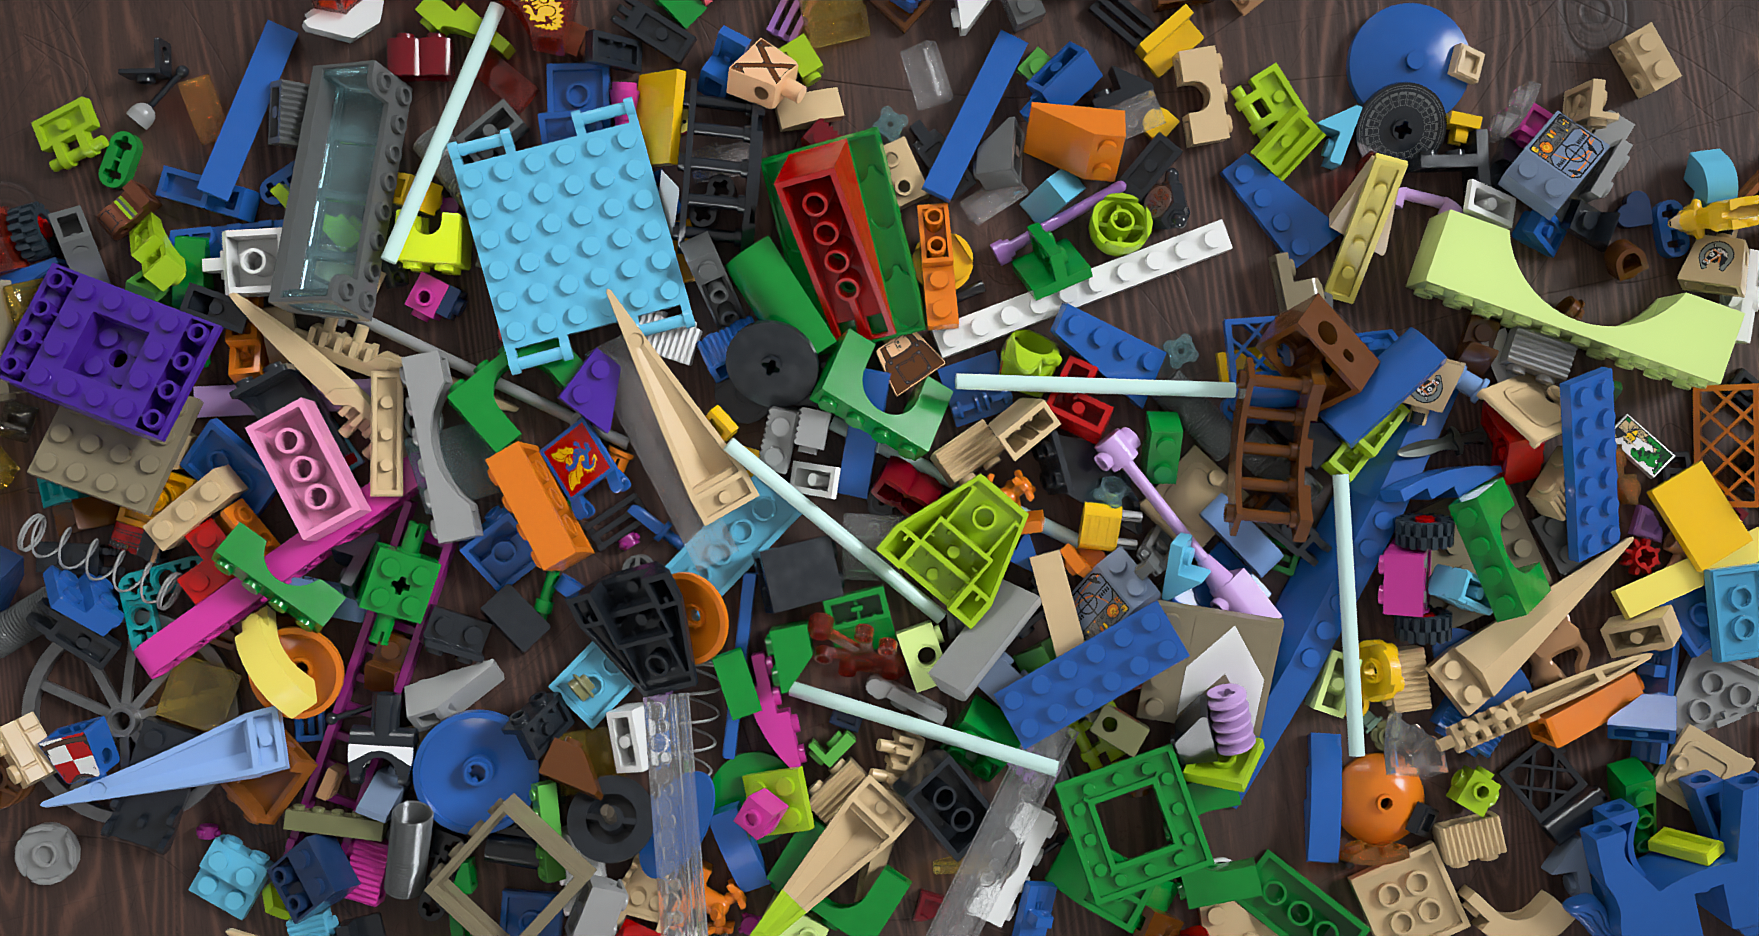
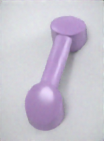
[1395,187,1463,214]

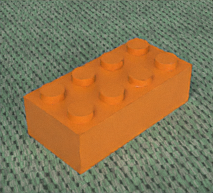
[485,441,595,571]

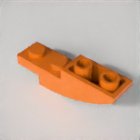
[917,203,959,331]

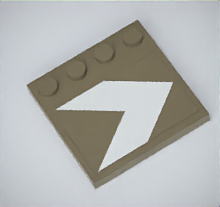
[1136,600,1284,737]

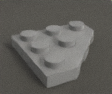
[1674,648,1759,735]

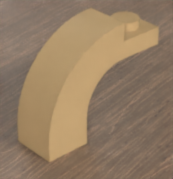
[1457,884,1576,936]

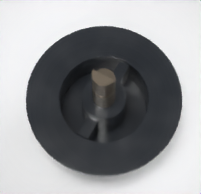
[567,775,656,864]

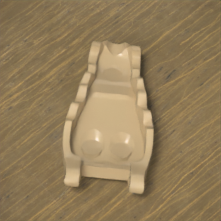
[617,853,678,935]

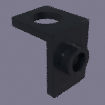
[118,37,172,85]

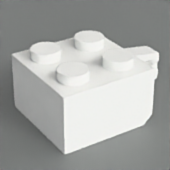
[202,227,282,298]

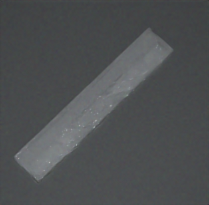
[585,334,739,572]
[643,693,708,936]
[926,726,1079,936]

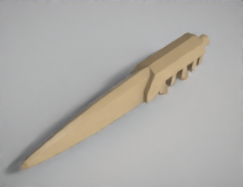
[229,293,415,460]
[294,317,519,412]
[1435,653,1653,753]
[854,729,925,902]

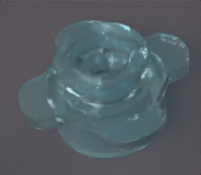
[873,106,908,142]
[1163,333,1199,369]
[1093,476,1130,508]

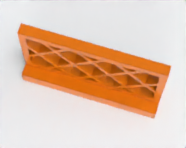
[1693,383,1759,508]

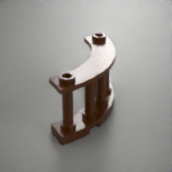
[1223,357,1326,543]

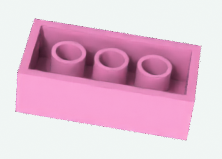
[245,397,372,541]

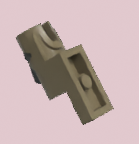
[1268,252,1333,314]

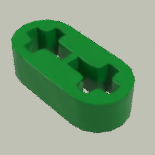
[98,131,143,190]

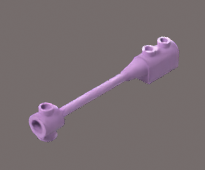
[1094,427,1282,619]

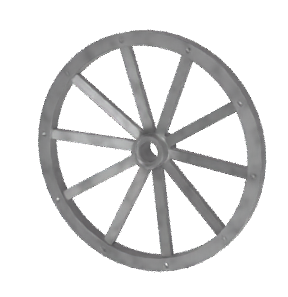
[22,609,243,823]

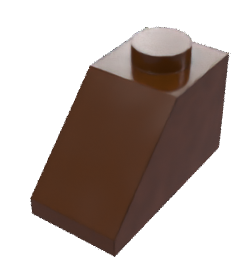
[538,737,604,801]

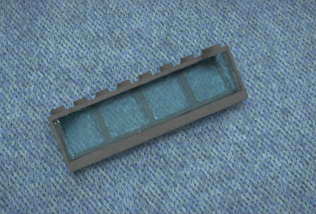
[268,60,413,322]

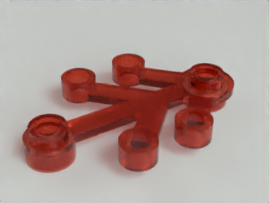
[808,613,907,680]

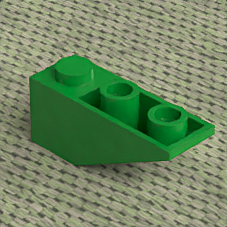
[1607,756,1657,854]

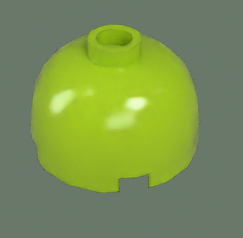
[1088,193,1153,257]

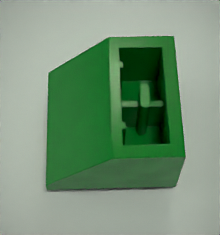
[823,584,898,658]
[765,619,814,693]
[940,695,1021,783]

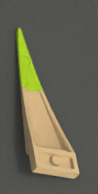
[750,774,915,936]

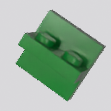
[1011,222,1093,301]

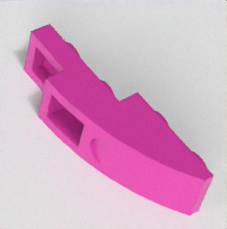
[751,650,807,768]

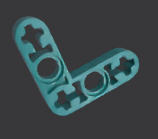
[118,556,203,652]

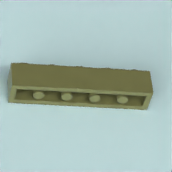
[283,804,389,842]

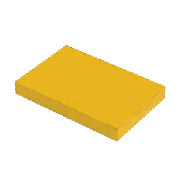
[636,69,686,167]
[1646,461,1753,572]

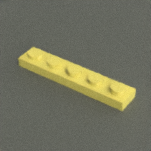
[1323,153,1408,304]

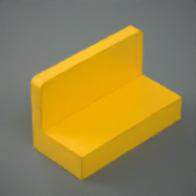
[1134,4,1204,78]

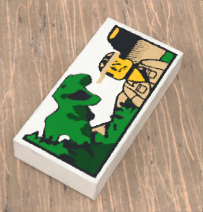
[1615,414,1675,479]

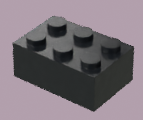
[890,744,1003,862]

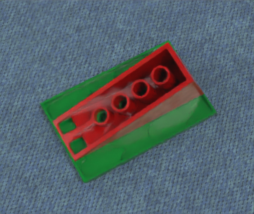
[761,126,927,356]

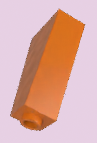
[1527,671,1645,748]

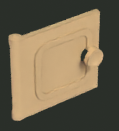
[1476,373,1562,449]
[1139,445,1249,558]
[1653,722,1756,810]

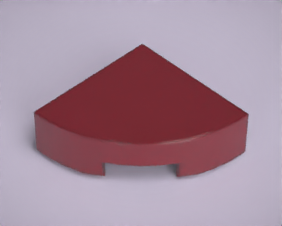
[912,888,951,922]

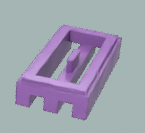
[766,0,817,43]

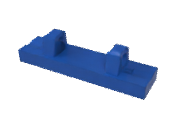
[1630,642,1680,764]
[1012,881,1057,936]

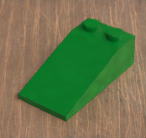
[1236,849,1371,936]

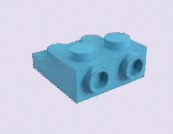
[188,834,274,920]

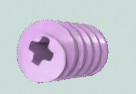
[1207,683,1256,756]

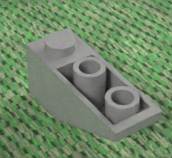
[404,659,505,732]

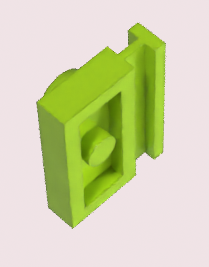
[1251,105,1326,181]

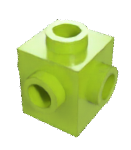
[1446,765,1501,817]

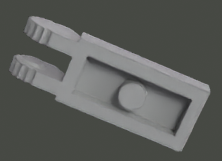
[865,673,947,726]

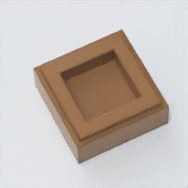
[315,762,348,801]

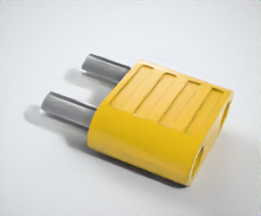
[1078,502,1143,552]

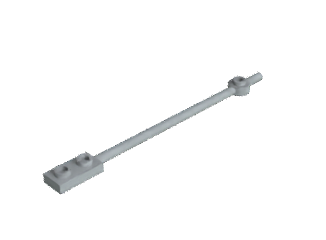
[309,279,631,450]

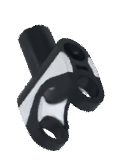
[348,691,419,787]

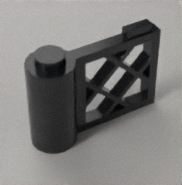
[1497,740,1608,846]
[484,775,568,870]

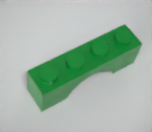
[211,522,346,633]

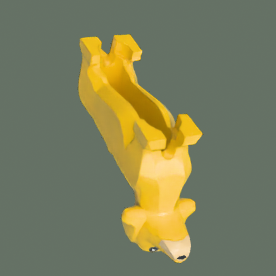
[1668,195,1759,240]

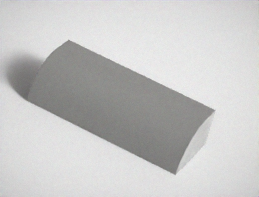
[928,579,1042,701]

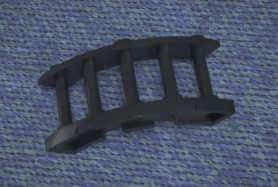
[672,78,765,254]

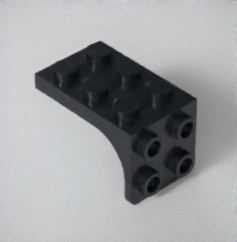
[229,361,352,457]

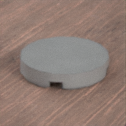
[15,822,81,885]

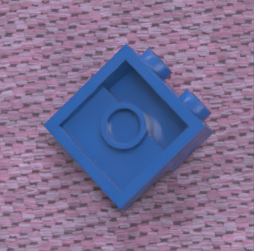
[459,506,537,592]
[43,565,124,637]

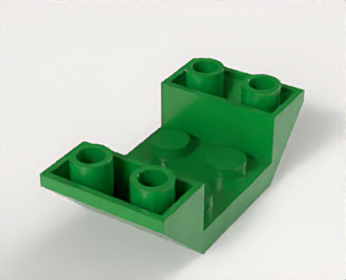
[1044,834,1178,933]

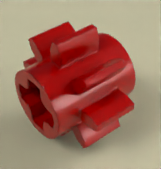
[1619,538,1661,575]

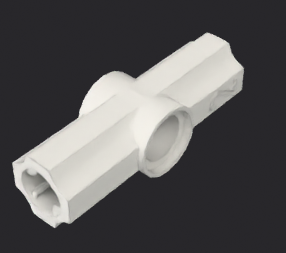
[1720,249,1759,344]

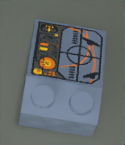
[1498,111,1610,221]
[1071,546,1164,641]

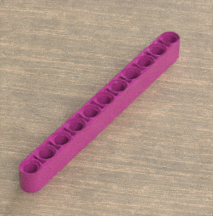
[133,451,427,679]

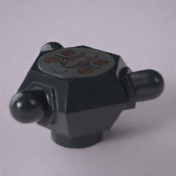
[1142,168,1190,230]

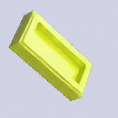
[1648,827,1725,866]

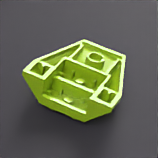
[876,473,1029,629]

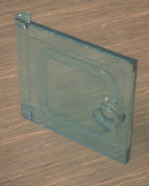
[403,424,502,515]

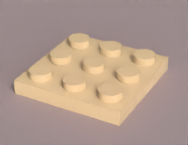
[1347,840,1471,936]

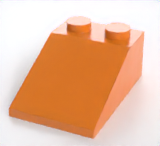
[1023,102,1126,182]

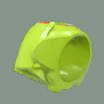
[999,329,1062,398]

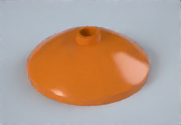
[672,572,729,665]
[248,626,344,719]
[1341,752,1425,845]

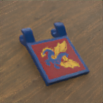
[539,417,631,520]

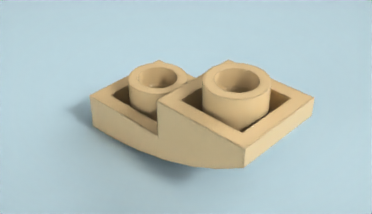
[775,87,845,132]

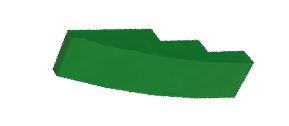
[172,236,215,368]

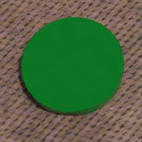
[712,751,790,844]

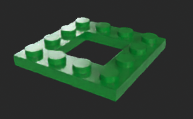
[1053,743,1215,906]

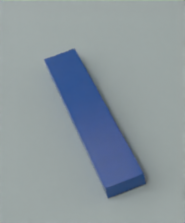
[196,20,298,203]
[921,30,1028,203]
[722,571,757,759]

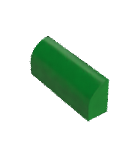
[724,236,837,355]

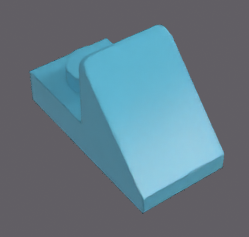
[1316,105,1363,170]
[1161,532,1211,601]

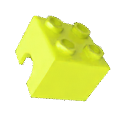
[395,209,473,275]

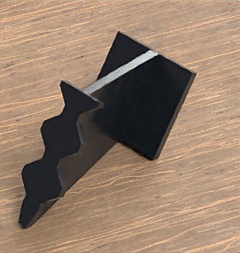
[1031,430,1143,535]

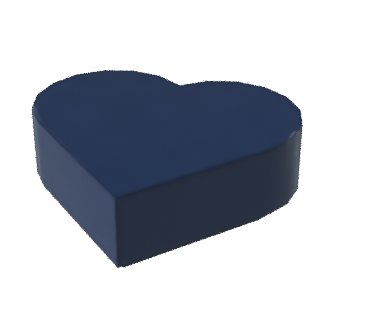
[1614,191,1653,229]

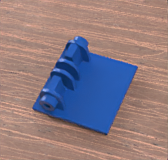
[937,350,1013,427]

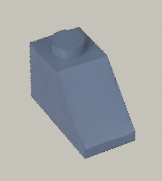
[355,764,413,823]

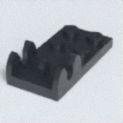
[101,716,204,855]

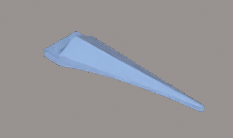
[40,706,290,808]

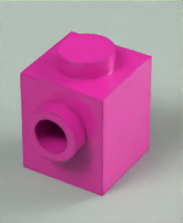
[405,271,449,322]

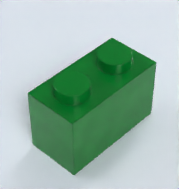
[1140,411,1183,484]

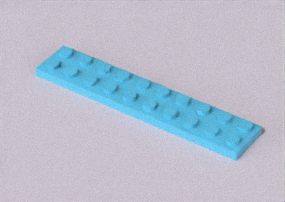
[548,475,802,729]

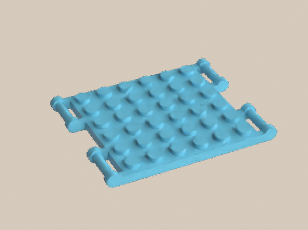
[447,97,696,375]

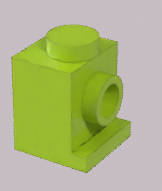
[779,33,824,87]

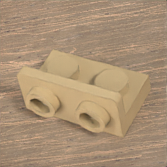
[1562,79,1619,133]

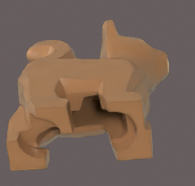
[1527,614,1591,687]

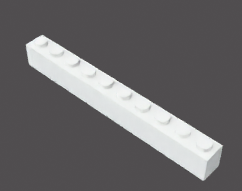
[930,219,1233,359]

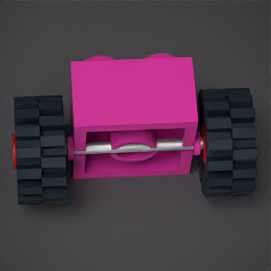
[1378,513,1455,645]

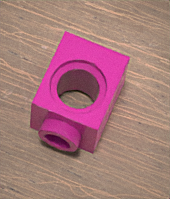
[734,788,789,840]

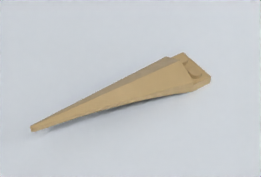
[606,289,760,526]
[1425,537,1634,717]

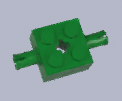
[355,520,441,646]

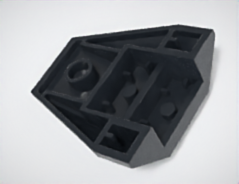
[565,561,698,698]

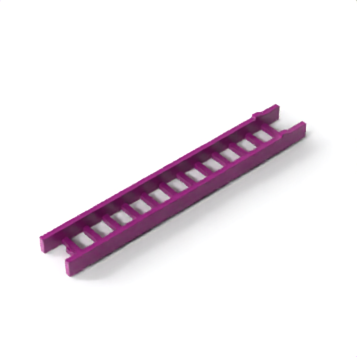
[283,500,458,860]

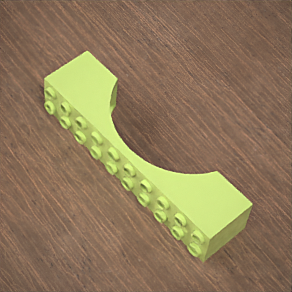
[1406,209,1745,390]

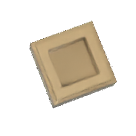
[1447,43,1485,85]

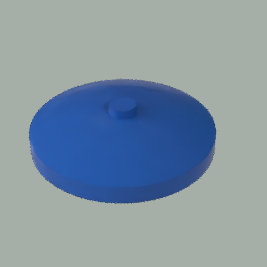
[1346,3,1468,128]
[413,710,541,834]

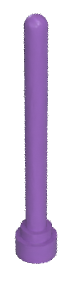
[990,181,1126,266]

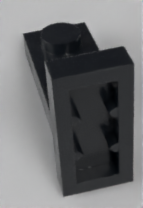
[1406,129,1491,196]

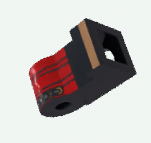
[108,520,173,564]

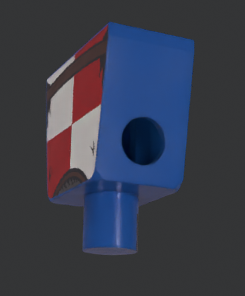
[38,716,120,784]

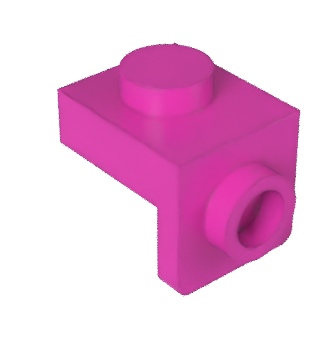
[1509,101,1554,149]

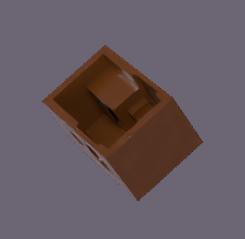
[1255,293,1380,412]

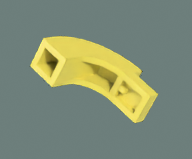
[235,605,317,719]

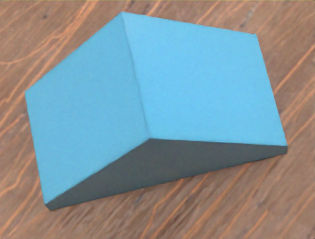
[1019,169,1086,224]

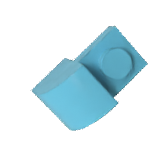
[1684,148,1738,208]

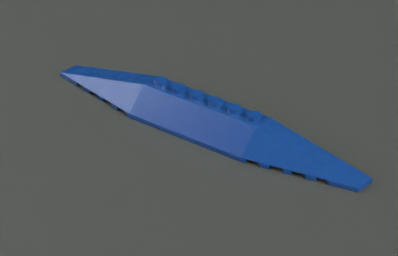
[1233,388,1459,809]

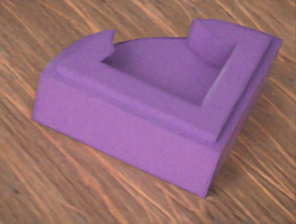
[1628,505,1663,543]

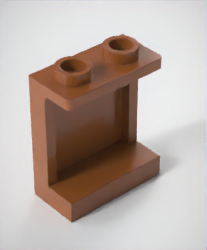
[220,728,318,825]

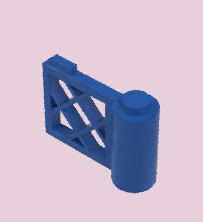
[1222,316,1300,411]

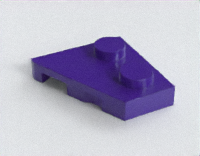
[557,347,621,434]

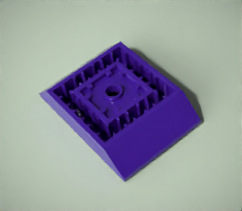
[0,263,223,442]

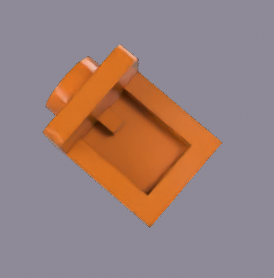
[1060,543,1107,578]

